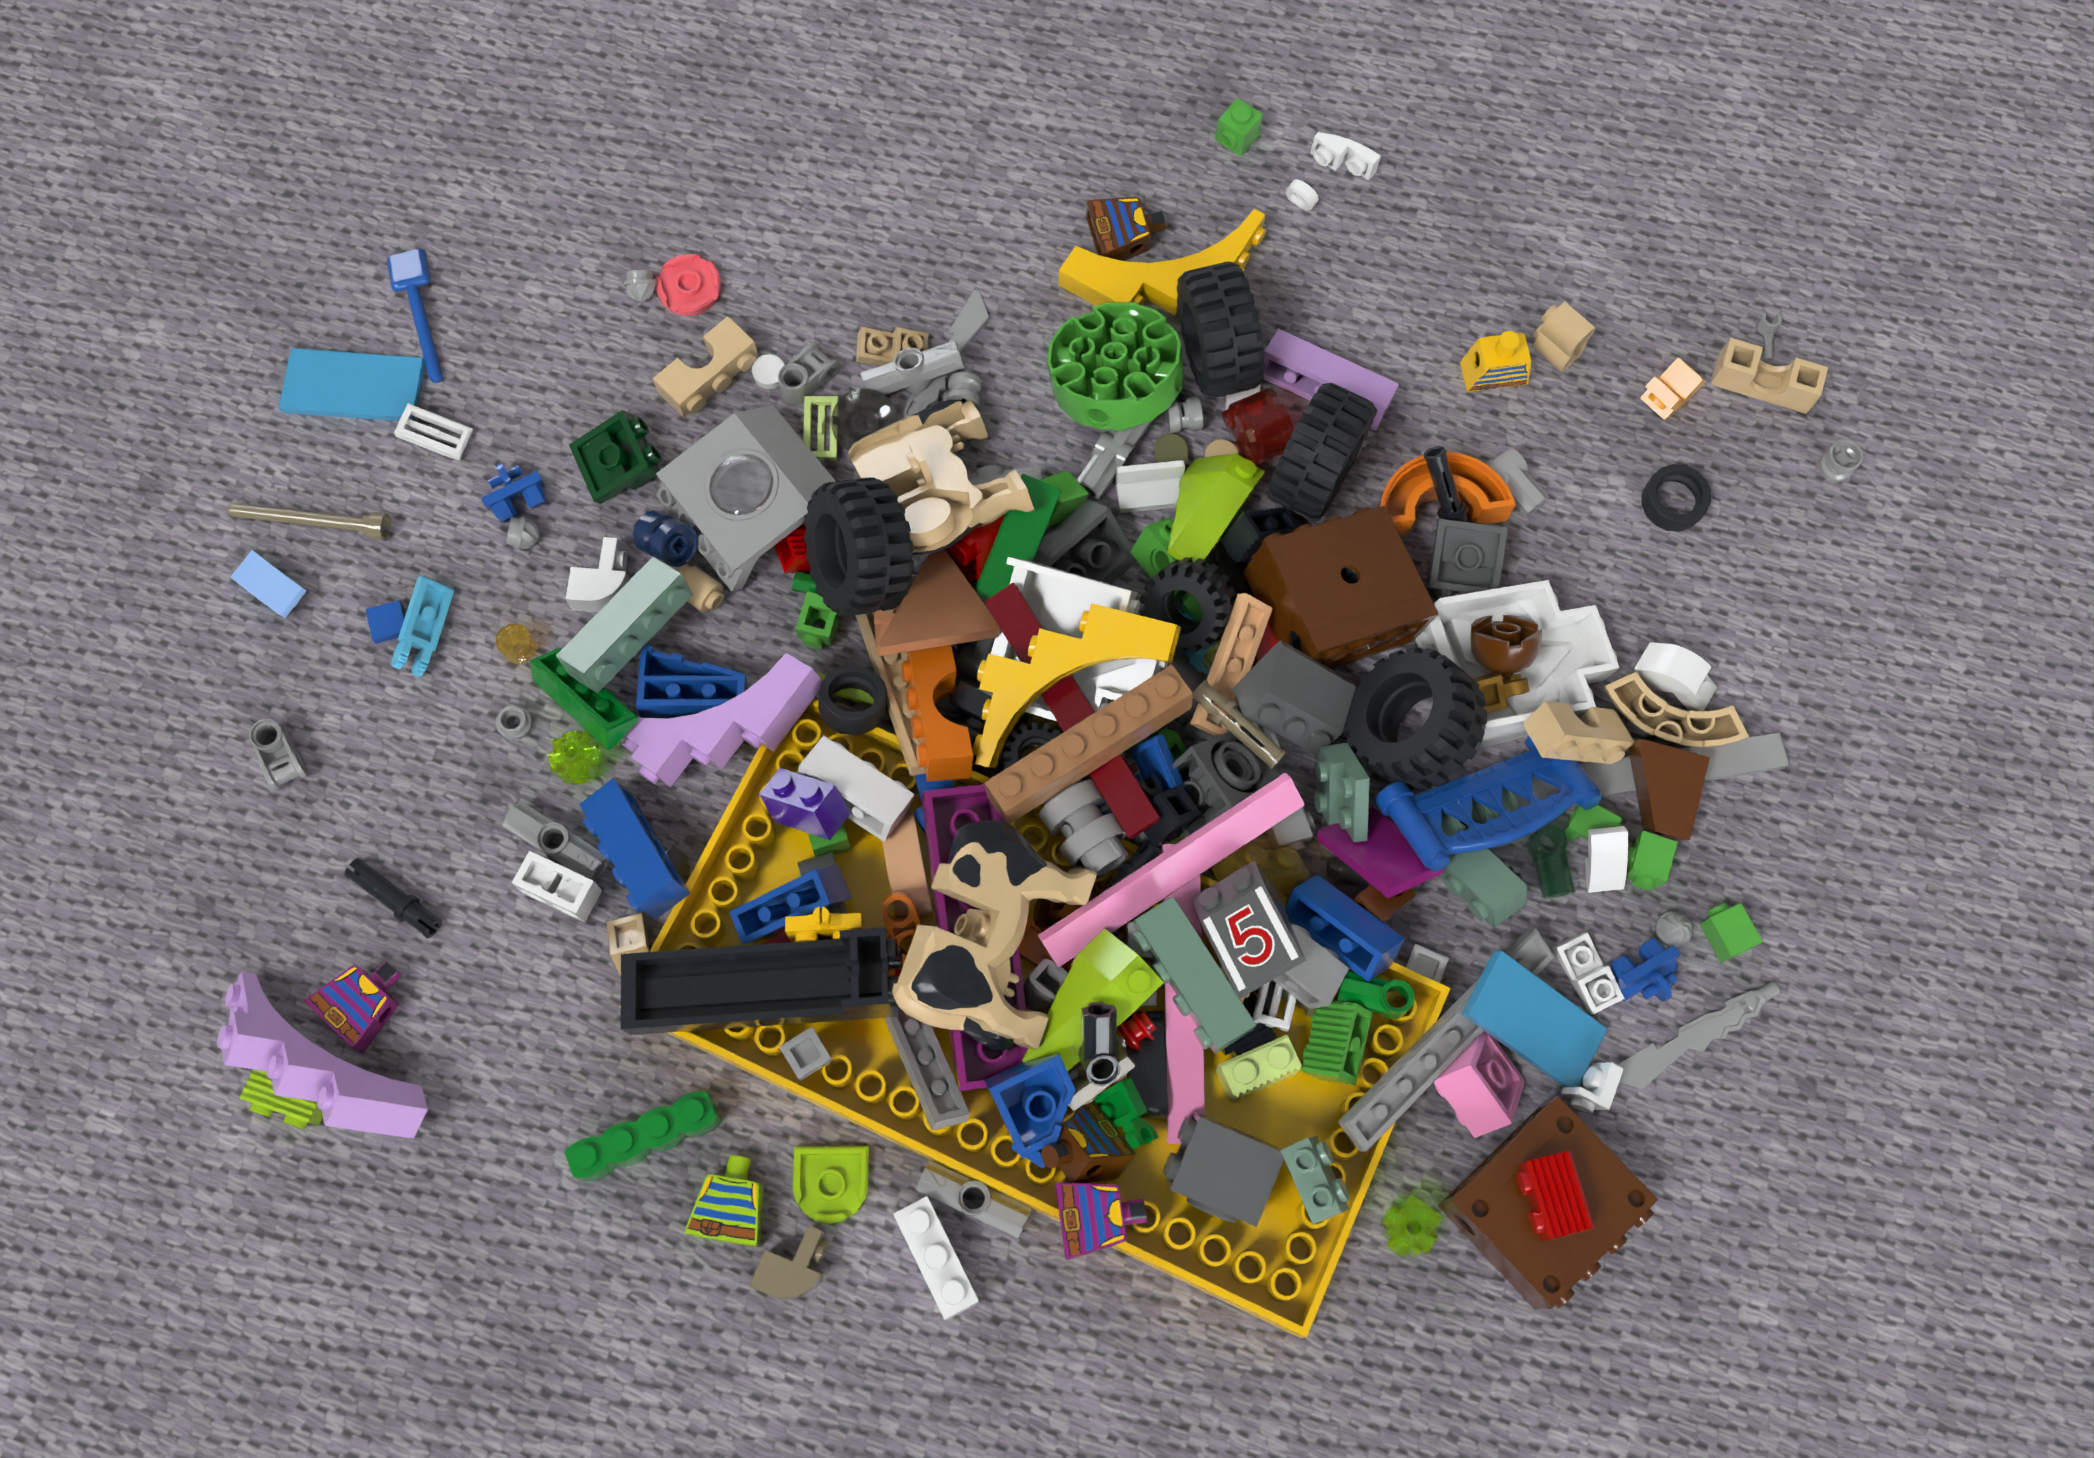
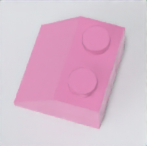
[1434,1031,1525,1138]

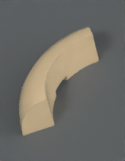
[1603,671,1749,747]

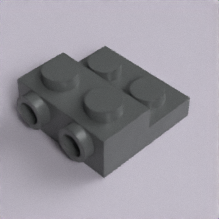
[1425,519,1508,597]

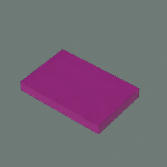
[1317,807,1444,898]

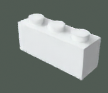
[797,735,915,842]
[893,1196,980,1321]

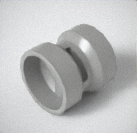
[1164,397,1203,434]
[1818,439,1863,482]

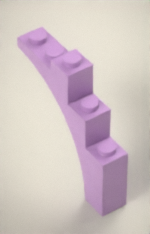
[622,653,822,788]
[217,971,428,1139]

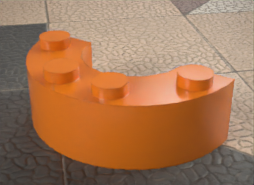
[1377,452,1516,537]

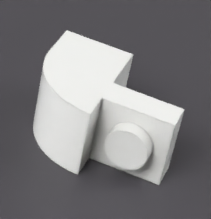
[566,537,630,612]
[1634,642,1717,711]

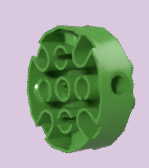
[1047,303,1184,431]

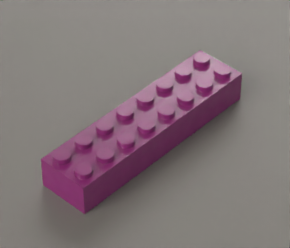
[921,784,1028,1091]

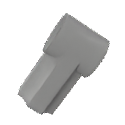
[1487,448,1550,517]

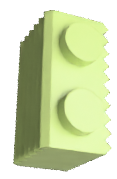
[1215,1035,1301,1102]

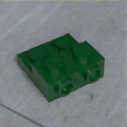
[569,410,662,504]

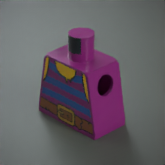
[304,961,402,1053]
[1055,1183,1147,1260]

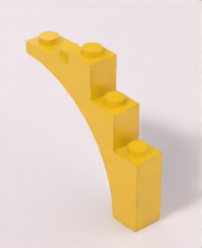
[1058,208,1266,315]
[973,603,1181,768]

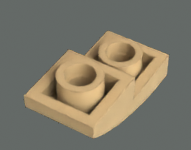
[856,327,928,365]

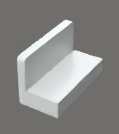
[1115,460,1185,513]

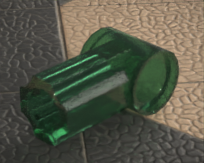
[1526,824,1575,899]

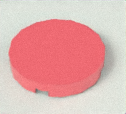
[656,254,722,316]

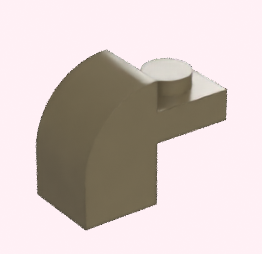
[749,1225,828,1300]

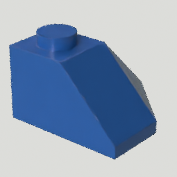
[984,1053,1076,1158]

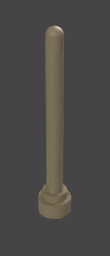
[227,503,391,541]

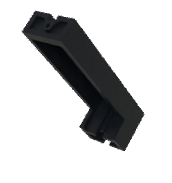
[620,927,903,1035]

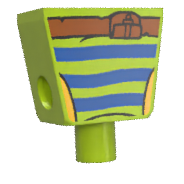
[685,1155,763,1248]

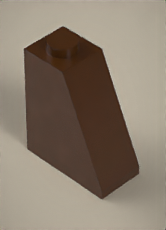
[1628,739,1710,841]

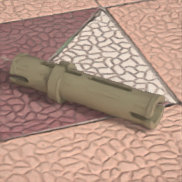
[1192,680,1287,769]

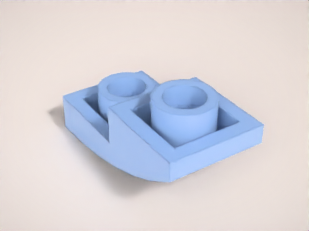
[231,550,306,618]

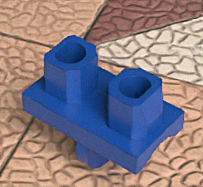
[481,462,547,523]
[1611,938,1681,1002]

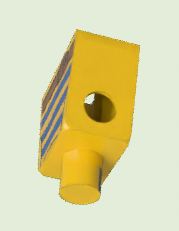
[1460,331,1531,392]

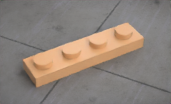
[1191,593,1273,737]

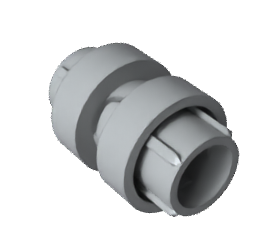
[1038,779,1129,878]

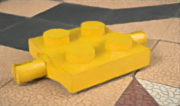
[785,907,866,942]

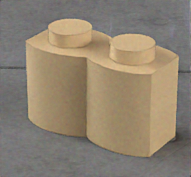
[1532,301,1595,373]

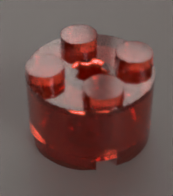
[1222,388,1294,466]

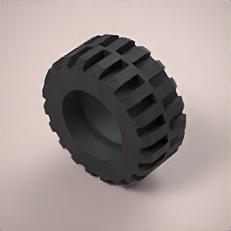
[1177,261,1265,398]
[1267,383,1377,521]
[804,477,914,617]
[1344,647,1487,791]

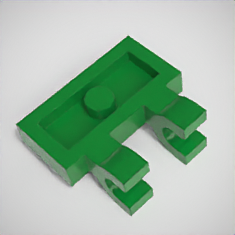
[1094,1078,1159,1150]

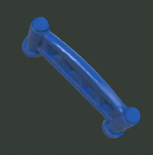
[1375,736,1602,872]

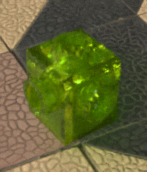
[548,731,603,785]
[1380,1194,1443,1258]

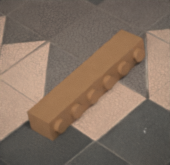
[984,664,1193,824]

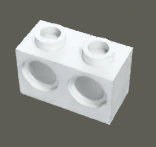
[512,851,602,923]

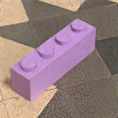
[1263,329,1399,431]

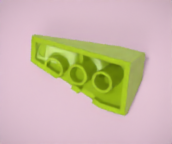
[1167,453,1265,563]
[1022,929,1164,1072]

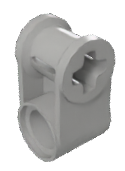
[778,342,840,405]
[249,719,309,791]

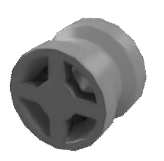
[946,372,981,409]

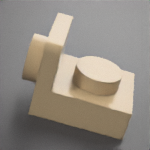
[606,913,650,976]

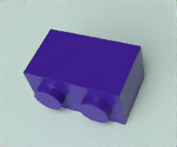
[759,768,850,840]

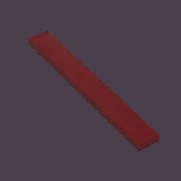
[984,582,1162,839]

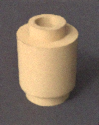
[677,564,724,613]

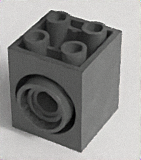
[1173,727,1279,837]
[1162,1111,1284,1227]

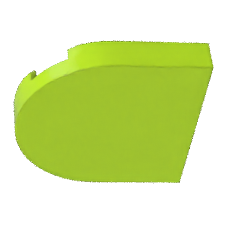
[793,1146,869,1224]

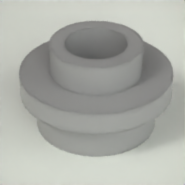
[496,705,532,740]

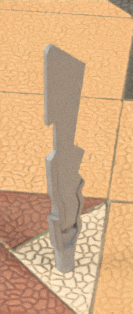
[902,290,989,419]
[1617,981,1780,1089]

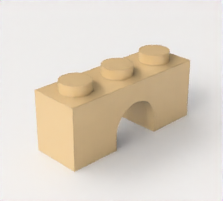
[653,316,758,418]
[1710,337,1828,414]
[1522,701,1635,764]

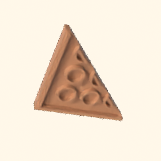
[876,549,1001,656]

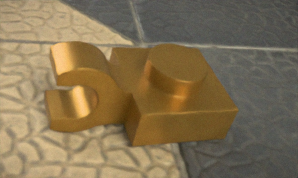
[1474,672,1530,713]

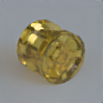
[496,624,536,664]

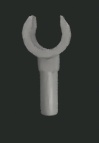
[1757,313,1782,360]

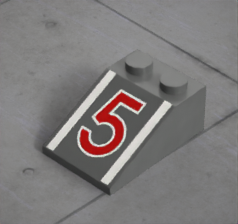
[1191,861,1306,998]

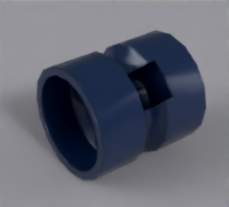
[633,510,698,567]

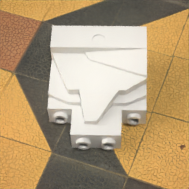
[976,557,1168,721]
[1416,580,1620,749]

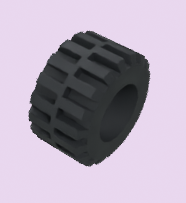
[1139,557,1235,654]

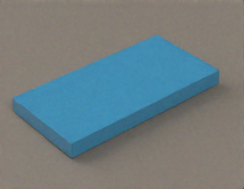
[279,348,425,421]
[1461,950,1607,1087]

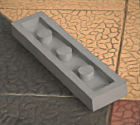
[884,1007,970,1131]

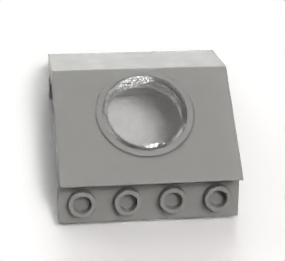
[656,405,835,592]

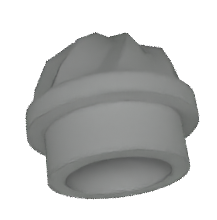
[623,270,657,302]
[505,516,540,550]
[1655,911,1693,947]

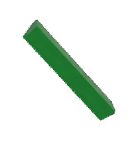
[975,474,1061,610]
[530,648,638,750]

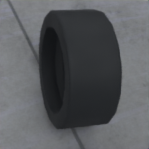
[1641,464,1711,532]
[818,665,887,735]

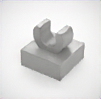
[779,1027,833,1081]

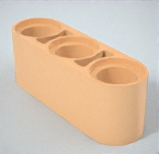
[882,813,932,918]

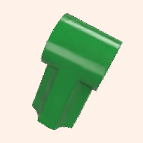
[1337,971,1414,1019]

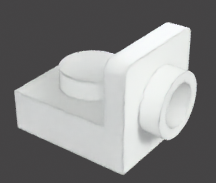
[1561,1062,1624,1113]

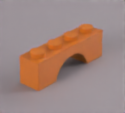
[901,645,973,782]

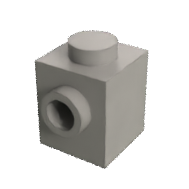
[1267,807,1315,856]

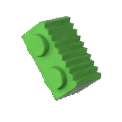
[1301,1001,1373,1086]

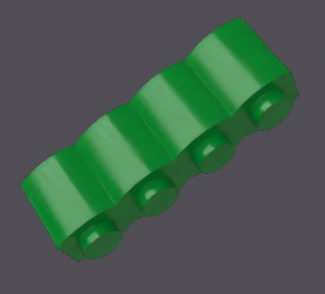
[564,1091,722,1182]

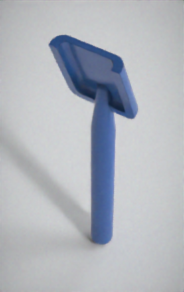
[387,249,443,383]

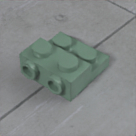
[1314,743,1370,843]
[1281,1136,1350,1224]

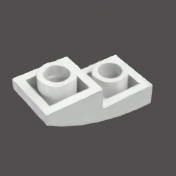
[1310,132,1381,181]
[1585,826,1628,893]
[1552,932,1624,1014]

